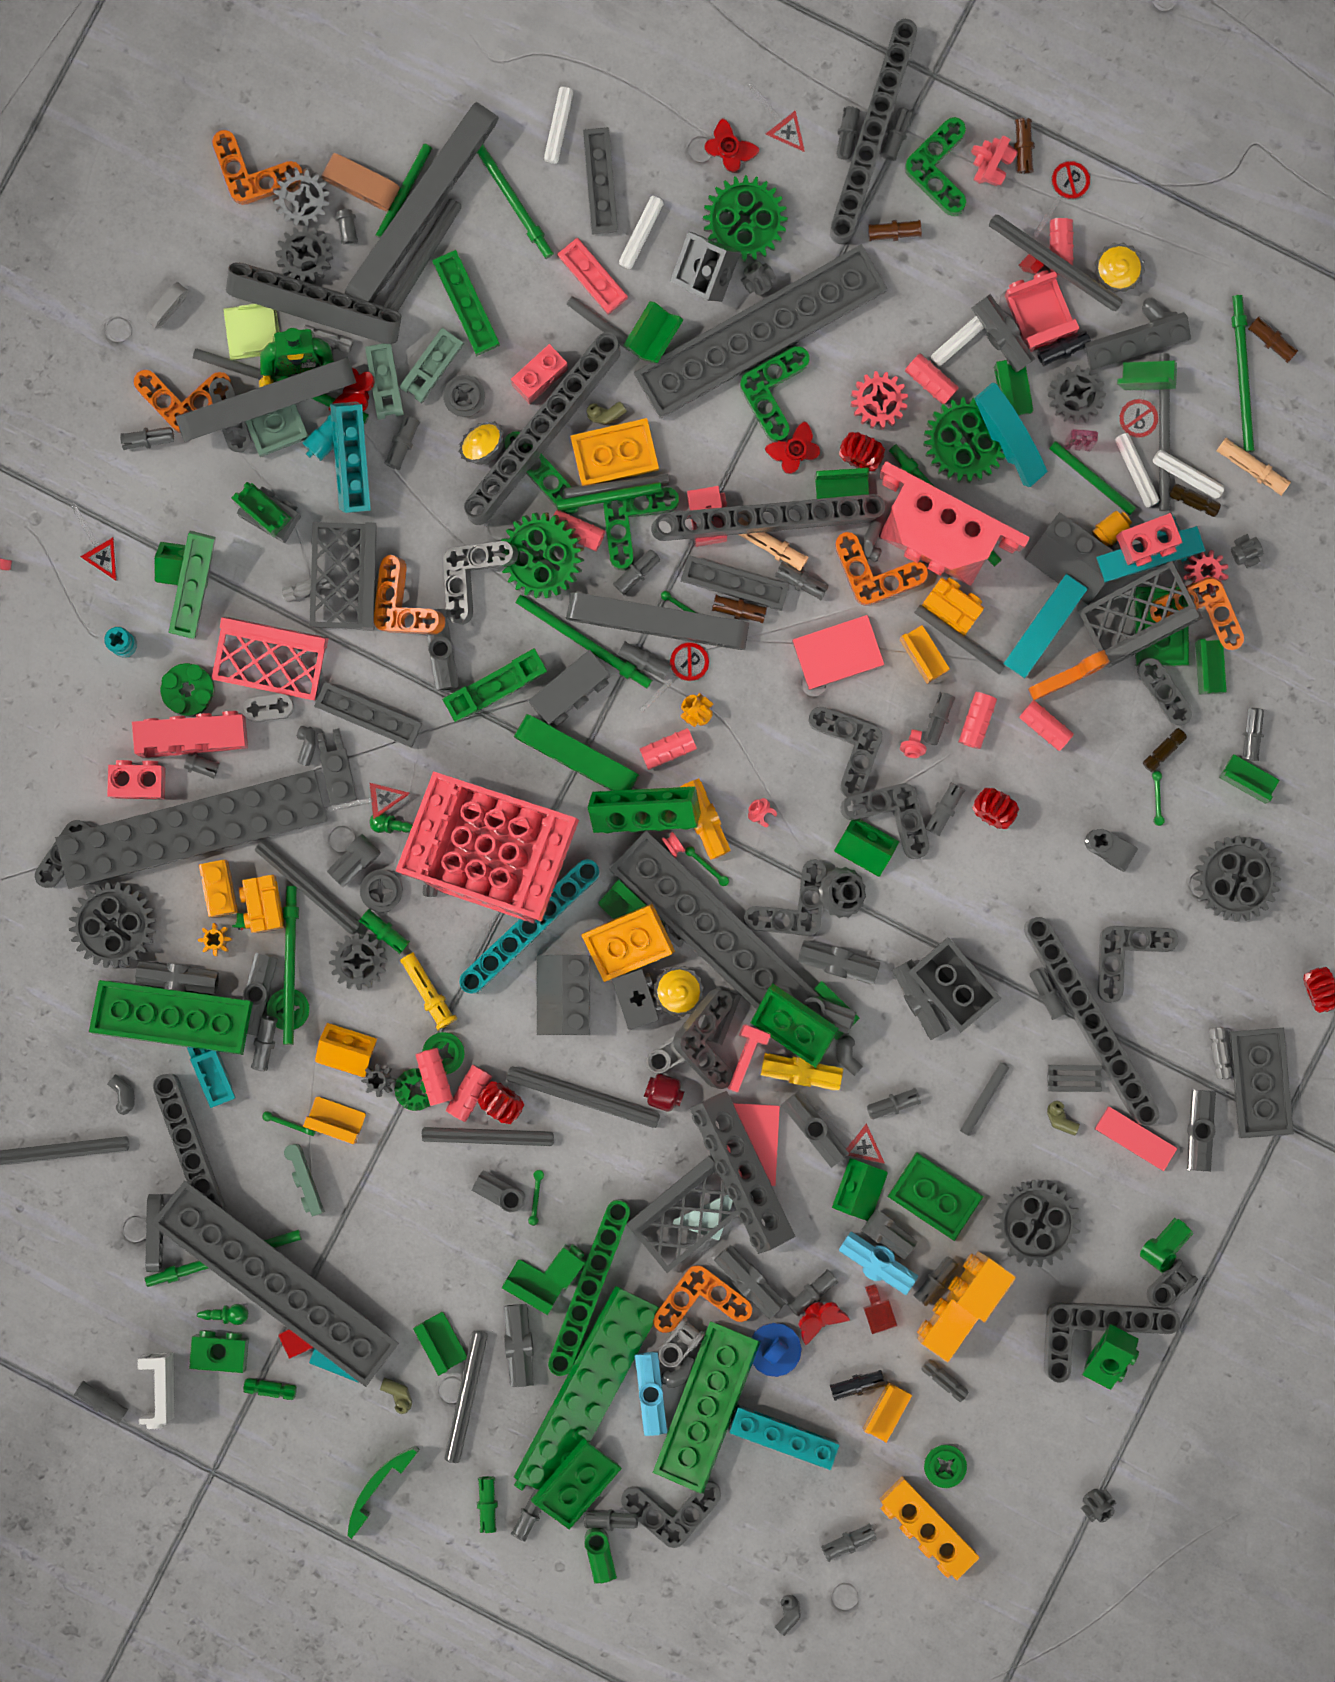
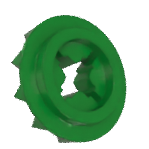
[267,989,310,1030]
[422,1032,465,1075]
[394,1068,430,1111]
[924,1444,967,1488]

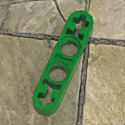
[504,431,579,515]

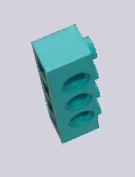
[330,402,371,513]
[729,1404,840,1470]

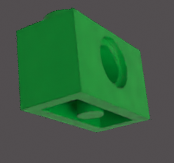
[544,1244,586,1290]
[1082,1324,1139,1390]
[189,1330,249,1373]

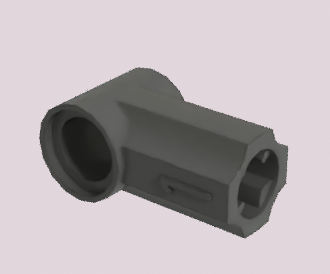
[327,834,381,888]
[803,995,857,1034]
[471,1170,526,1212]
[861,1209,917,1260]

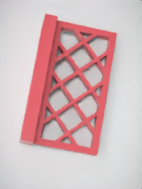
[212,617,329,701]
[728,1025,770,1092]

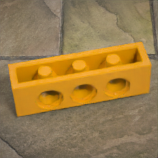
[879,1476,980,1580]

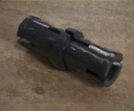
[1037,331,1091,366]
[830,1370,886,1401]

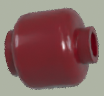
[644,1073,685,1112]

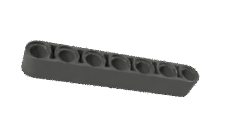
[226,262,402,344]
[175,357,357,442]
[566,592,749,650]
[153,1074,228,1213]

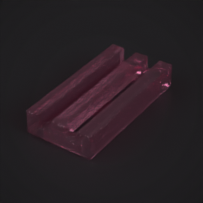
[1064,429,1098,452]

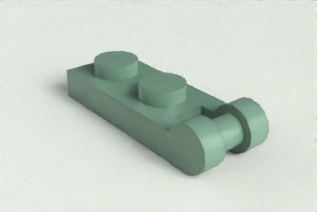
[400,328,464,403]
[365,343,404,420]
[284,1144,325,1217]

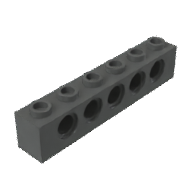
[689,1091,796,1254]

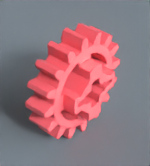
[851,371,908,430]

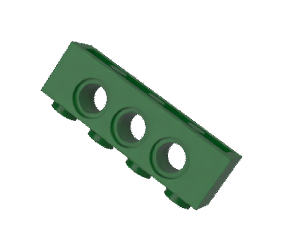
[587,786,701,834]

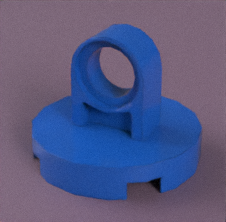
[752,1323,802,1377]

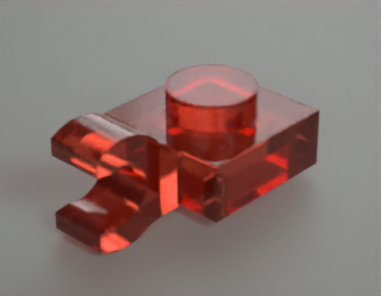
[863,1284,897,1334]

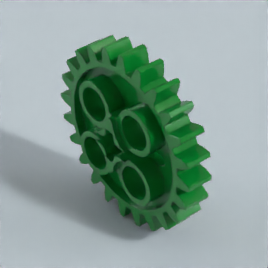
[703,175,788,262]
[923,397,1005,483]
[501,512,584,598]

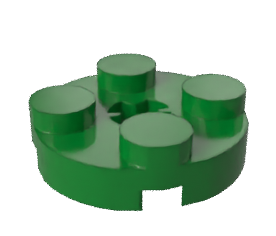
[160,663,215,717]

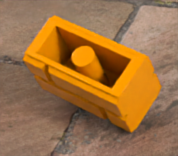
[922,577,984,636]
[199,859,238,918]
[239,875,285,933]

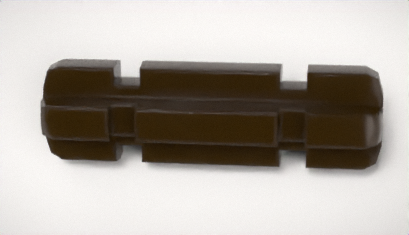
[1170,484,1221,517]
[1143,728,1187,772]

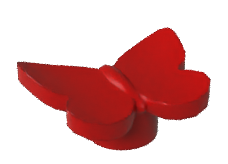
[705,119,759,173]
[329,368,375,412]
[765,421,820,474]
[798,1302,850,1345]

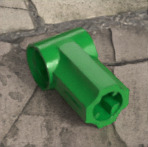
[1140,1218,1193,1273]
[585,1528,617,1584]

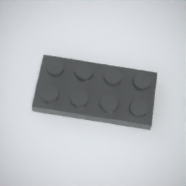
[1229,1027,1294,1138]

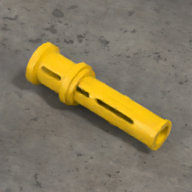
[400,952,458,1031]

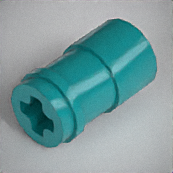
[302,415,334,461]
[104,627,137,658]

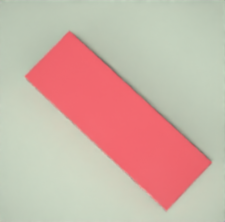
[557,238,628,315]
[1094,1106,1178,1171]

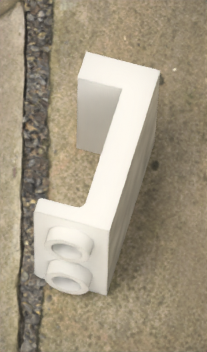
[138,1353,174,1429]

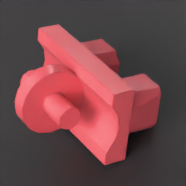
[971,135,1018,186]

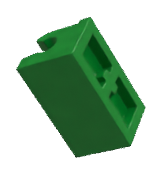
[231,482,292,538]

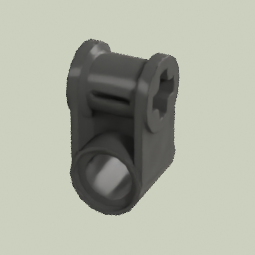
[1085,829,1138,872]
[1146,1259,1198,1308]

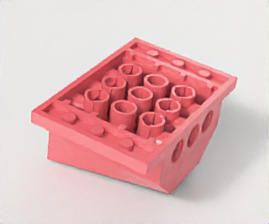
[879,462,1030,586]
[396,771,579,924]

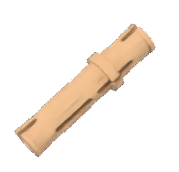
[1216,437,1291,496]
[738,517,809,572]

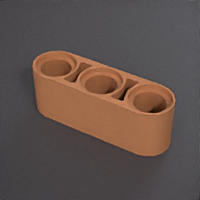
[321,153,400,211]

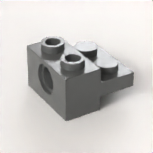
[670,232,741,302]

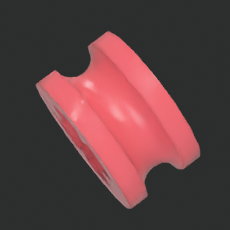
[662,832,685,858]

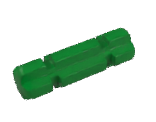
[243,1378,297,1400]

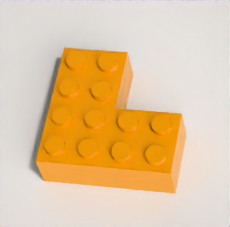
[917,1251,1016,1362]

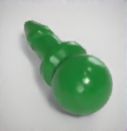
[369,813,413,834]
[197,1304,249,1325]

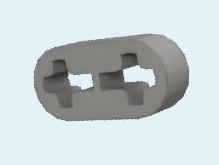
[146,282,188,329]
[243,694,294,722]

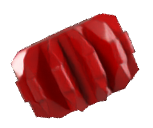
[839,432,885,471]
[972,788,1020,829]
[1303,967,1335,1013]
[477,1081,524,1124]

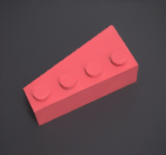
[132,711,248,758]

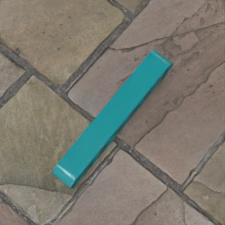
[459,859,600,994]

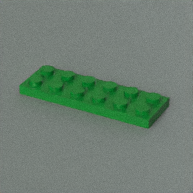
[89,980,253,1055]
[652,1321,761,1494]

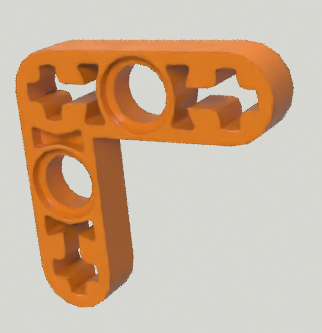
[212,130,303,205]
[134,370,233,433]
[835,532,928,606]
[374,555,445,635]
[1150,577,1244,650]
[1028,650,1110,700]
[653,1265,752,1333]

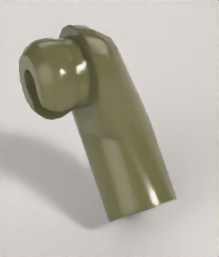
[586,401,627,425]
[1047,1101,1080,1136]
[380,1378,412,1414]

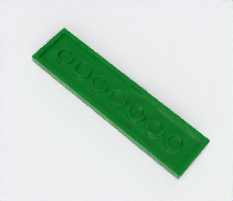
[514,1286,660,1490]

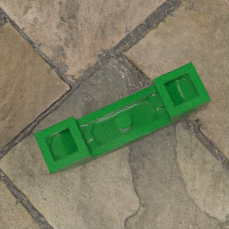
[442,648,548,722]
[347,1446,419,1539]

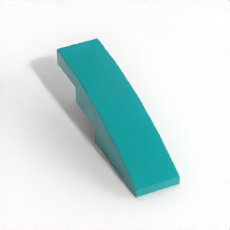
[974,382,1048,487]
[1096,526,1206,583]
[1003,573,1088,678]
[187,1047,236,1108]

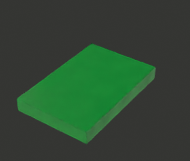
[1134,587,1189,666]
[750,984,839,1068]
[887,1152,983,1241]
[531,1438,622,1530]

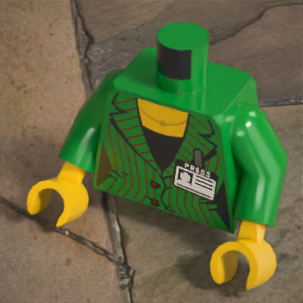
[259,328,334,388]

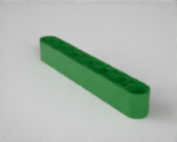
[548,1199,630,1376]

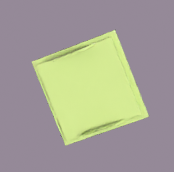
[224,304,279,360]

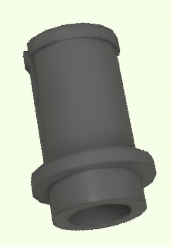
[335,209,358,245]
[184,753,220,779]

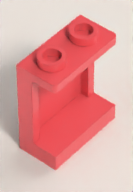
[1005,270,1080,352]

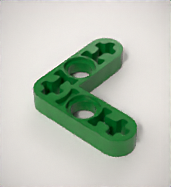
[905,117,966,216]
[740,346,810,442]
[603,487,679,571]

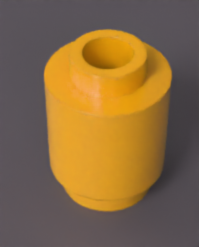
[1092,510,1132,546]

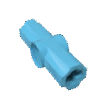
[839,1231,918,1295]
[635,1352,667,1436]

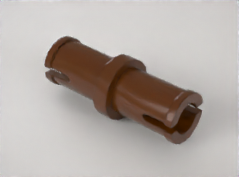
[1014,118,1035,174]
[868,220,922,241]
[1248,316,1298,363]
[712,595,767,624]

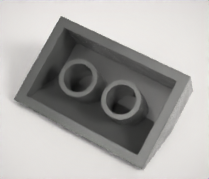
[1025,512,1113,605]
[908,937,1001,1033]
[537,955,590,1035]

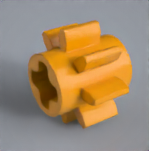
[681,693,713,727]
[198,923,233,956]

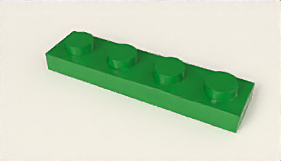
[432,250,500,356]
[168,530,216,639]

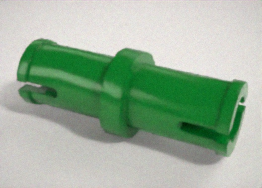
[358,908,410,955]
[477,1476,498,1533]

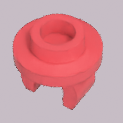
[900,729,927,758]
[748,798,777,827]

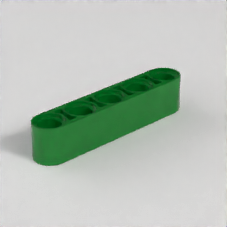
[513,714,640,791]

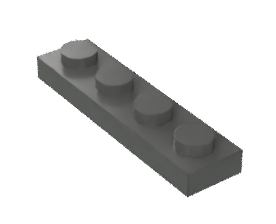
[583,127,618,235]
[1085,312,1191,370]
[681,555,789,611]
[314,682,422,748]

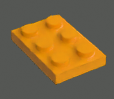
[570,418,659,486]
[581,903,675,982]

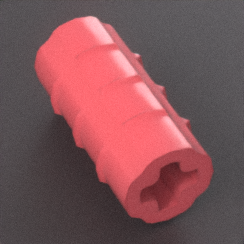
[1049,218,1074,275]
[905,353,959,405]
[553,510,606,552]
[958,692,997,749]
[1019,700,1074,751]
[639,728,697,770]
[415,1047,453,1106]
[445,1064,493,1122]

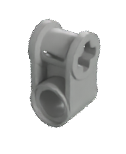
[646,1036,694,1074]
[658,1316,705,1368]

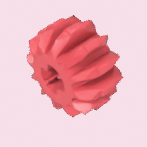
[1183,550,1228,595]

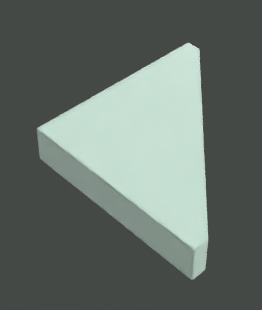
[672,1195,733,1240]

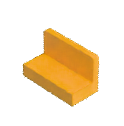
[899,625,950,684]
[315,1023,377,1077]
[303,1097,366,1144]
[862,1381,912,1443]

